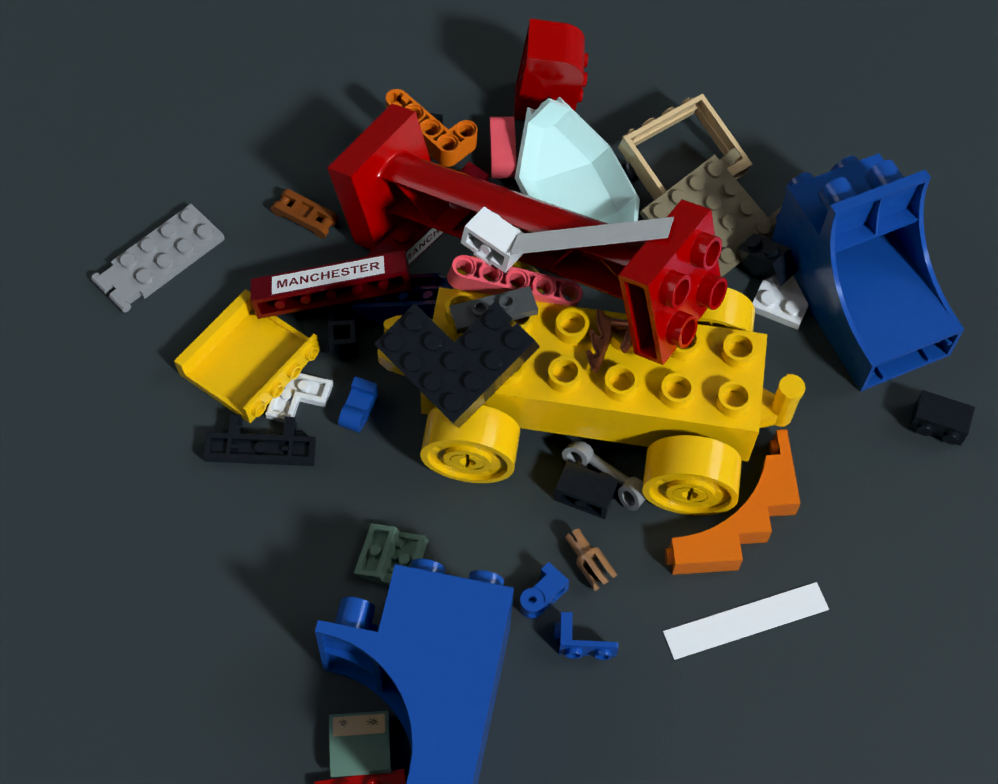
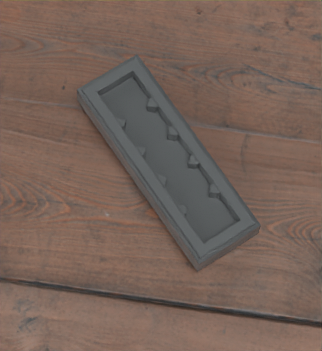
[449,286,538,334]

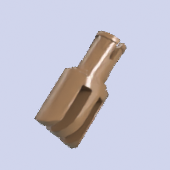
[565,528,617,591]

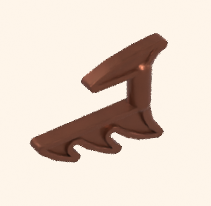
[586,309,632,374]

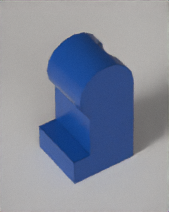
[338,376,379,433]
[520,562,569,619]

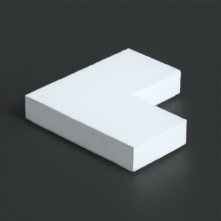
[265,373,333,423]

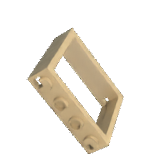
[618,94,753,200]

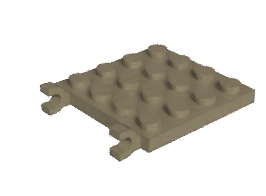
[639,148,782,277]

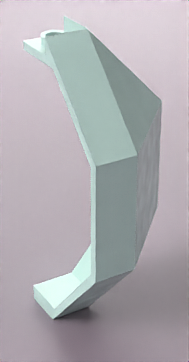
[515,97,640,224]

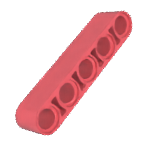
[447,255,583,307]

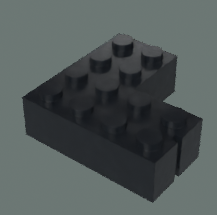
[375,302,540,428]

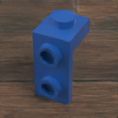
[554,612,619,660]

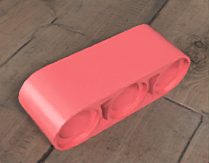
[490,116,517,179]

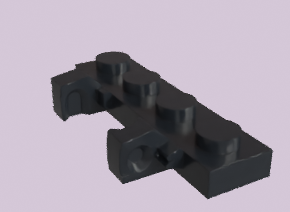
[203,414,316,466]

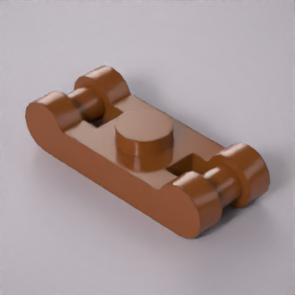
[270,189,339,239]

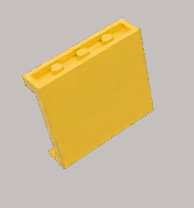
[174,289,320,423]

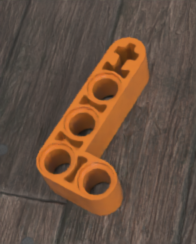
[385,89,478,167]

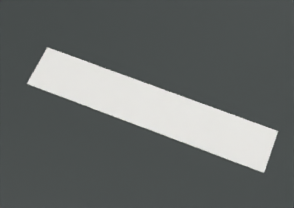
[510,217,674,255]
[663,582,829,660]

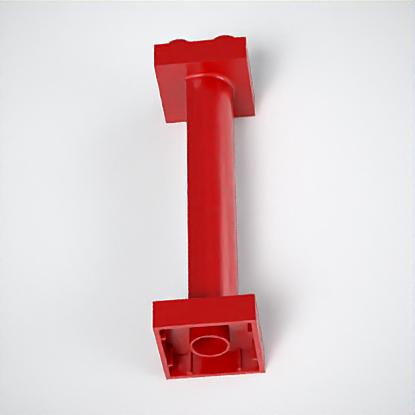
[327,104,727,365]

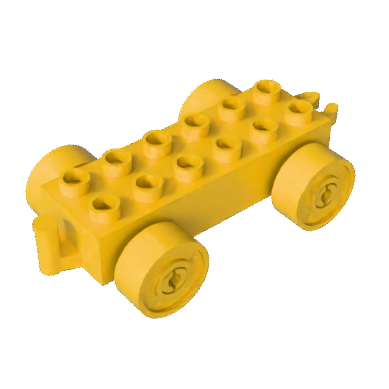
[378,256,806,516]

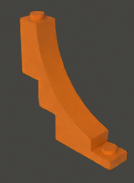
[665,429,801,575]

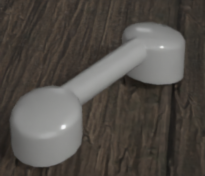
[562,441,646,511]

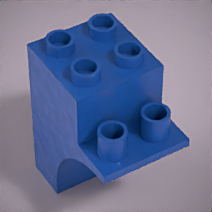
[771,153,964,392]
[315,559,514,784]

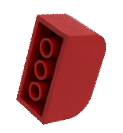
[514,19,588,120]

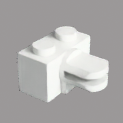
[461,207,524,273]

